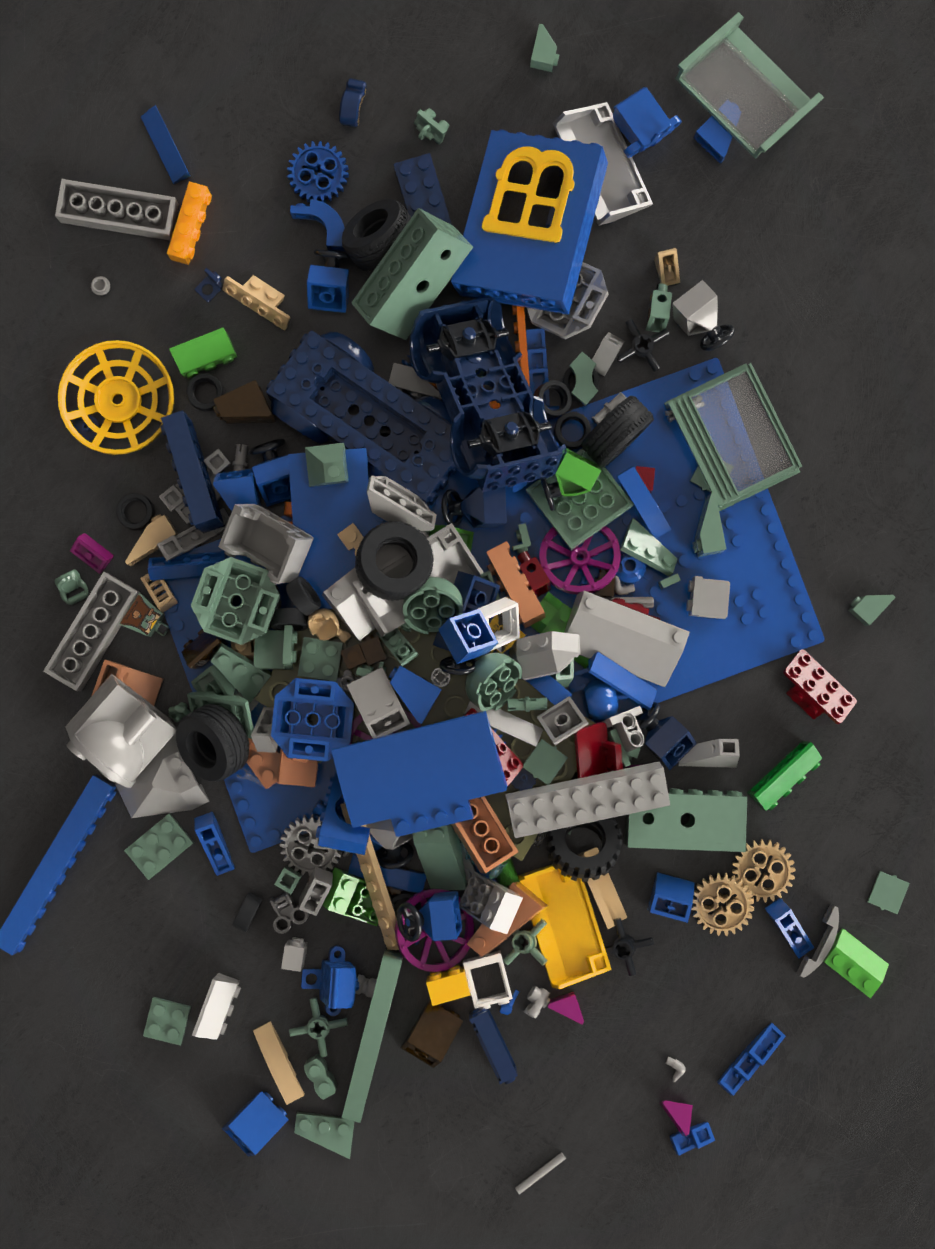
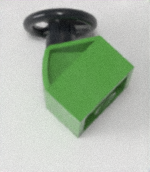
[540,448,601,511]

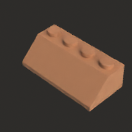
[451,796,518,873]

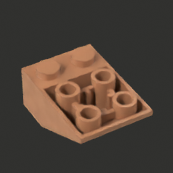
[92,660,163,706]

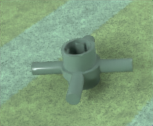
[503,919,548,966]
[289,997,348,1057]

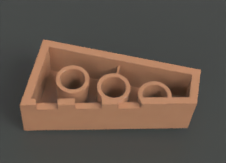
[486,541,545,628]
[467,881,548,957]

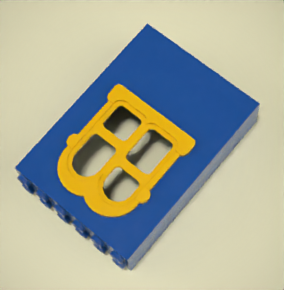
[451,129,608,315]

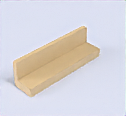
[578,847,627,929]

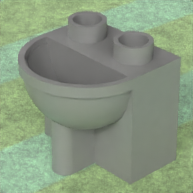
[65,674,177,788]

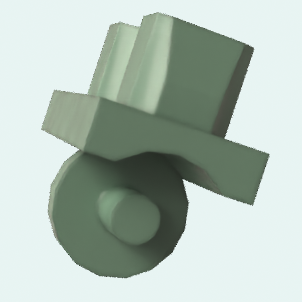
[414,108,449,145]

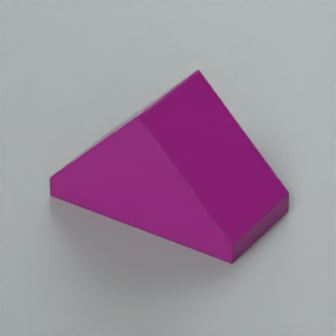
[547,992,584,1025]
[659,1100,693,1136]

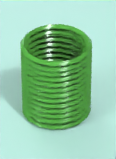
[494,857,519,887]

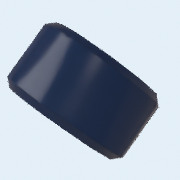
[339,78,367,128]

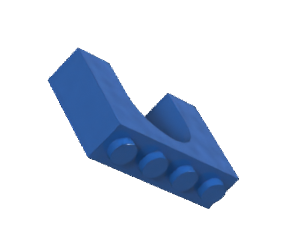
[316,771,370,855]

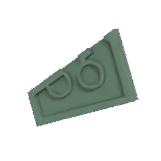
[620,518,678,577]
[210,643,271,703]
[294,1111,354,1159]

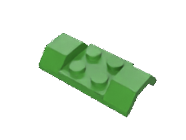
[531,592,589,669]

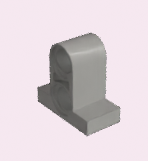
[592,332,625,376]
[602,706,644,752]

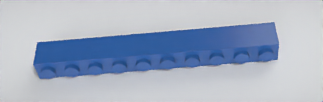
[0,774,116,955]

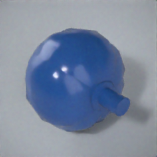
[584,679,628,722]

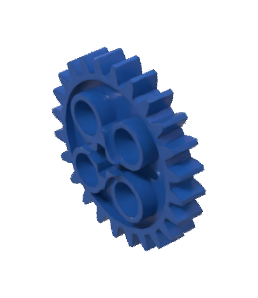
[287,141,349,203]

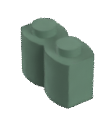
[304,1054,337,1100]

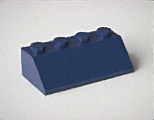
[433,571,500,659]

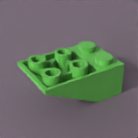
[322,868,390,926]

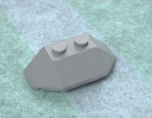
[367,476,436,531]
[509,631,580,680]

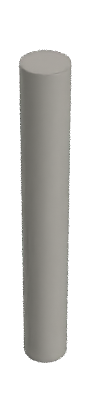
[515,1152,566,1194]

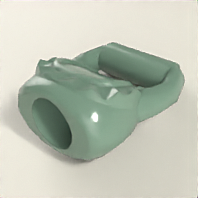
[54,569,89,605]

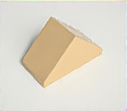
[654,248,680,286]

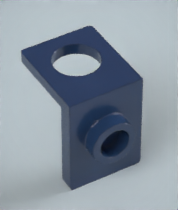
[194,268,223,303]

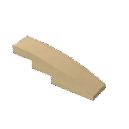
[253,1021,305,1105]

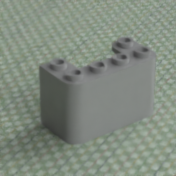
[218,504,314,584]

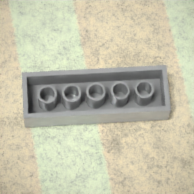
[55,179,179,241]
[43,572,141,691]

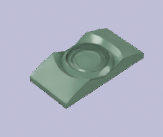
[187,691,254,739]

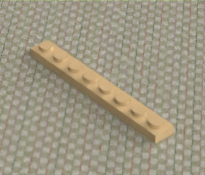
[340,802,399,950]

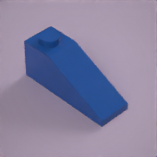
[194,812,235,876]
[765,898,814,959]

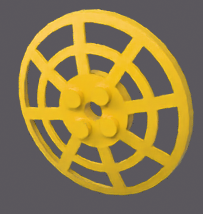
[58,340,174,455]

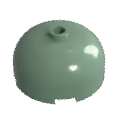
[403,577,463,634]
[465,653,522,712]

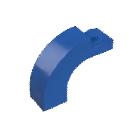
[290,199,346,252]

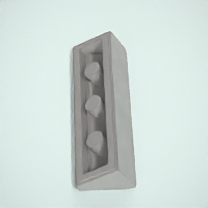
[464,701,543,747]

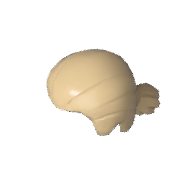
[307,608,351,643]

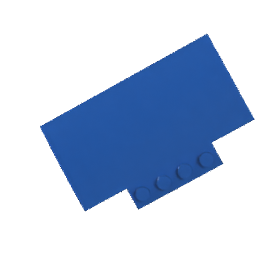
[288,448,387,610]
[331,711,508,837]

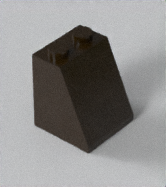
[213,380,276,424]
[401,1001,463,1068]

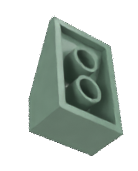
[692,492,727,557]

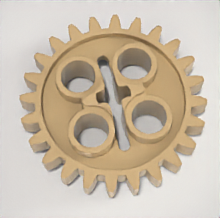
[732,839,796,903]
[691,873,754,936]

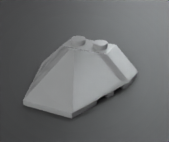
[115,733,209,818]

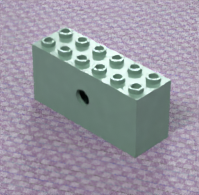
[351,208,473,340]
[624,788,747,852]

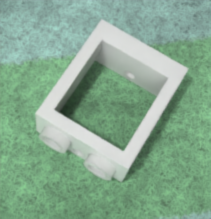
[476,597,520,651]
[463,950,513,1010]

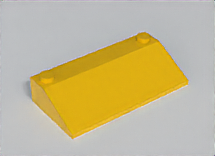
[518,865,612,989]

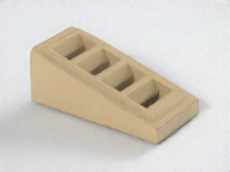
[140,574,178,612]

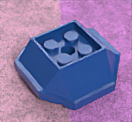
[271,678,355,761]

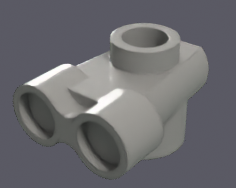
[524,986,550,1019]

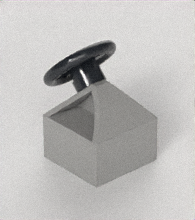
[672,280,735,351]
[366,819,414,869]

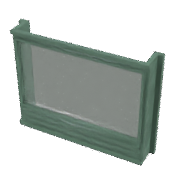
[675,12,824,159]
[664,363,802,512]

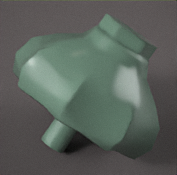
[168,702,191,723]

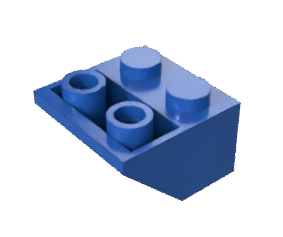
[647,872,695,923]

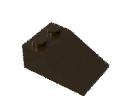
[181,629,228,669]

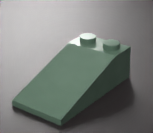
[412,824,467,890]

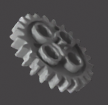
[280,814,342,877]

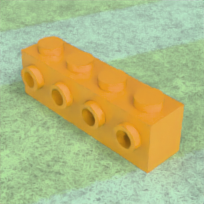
[167,181,212,265]

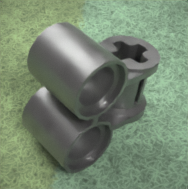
[270,891,309,934]

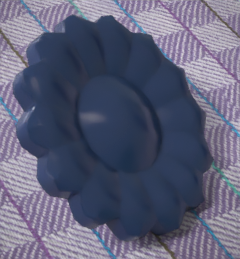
[74,415,100,441]
[511,768,537,791]

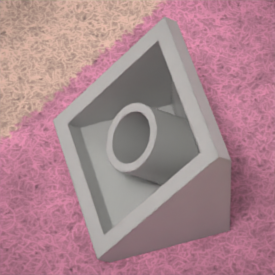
[537,696,588,745]

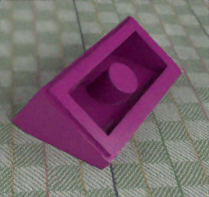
[70,533,114,574]

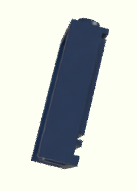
[469,1008,518,1084]

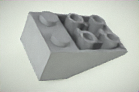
[347,667,410,739]
[460,871,523,934]

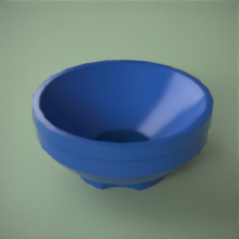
[611,551,646,584]

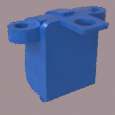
[613,87,682,158]
[301,945,359,1016]

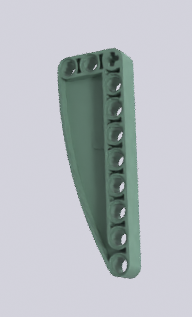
[342,949,403,1123]

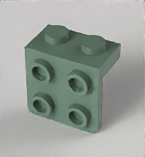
[253,625,298,670]

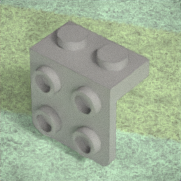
[686,576,730,619]

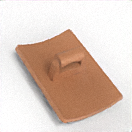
[277,749,318,787]

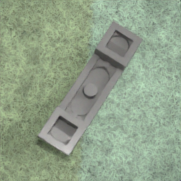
[159,449,231,512]
[157,508,230,561]
[796,904,839,978]

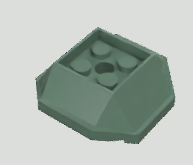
[191,557,280,645]

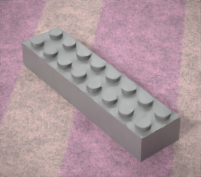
[505,762,670,838]

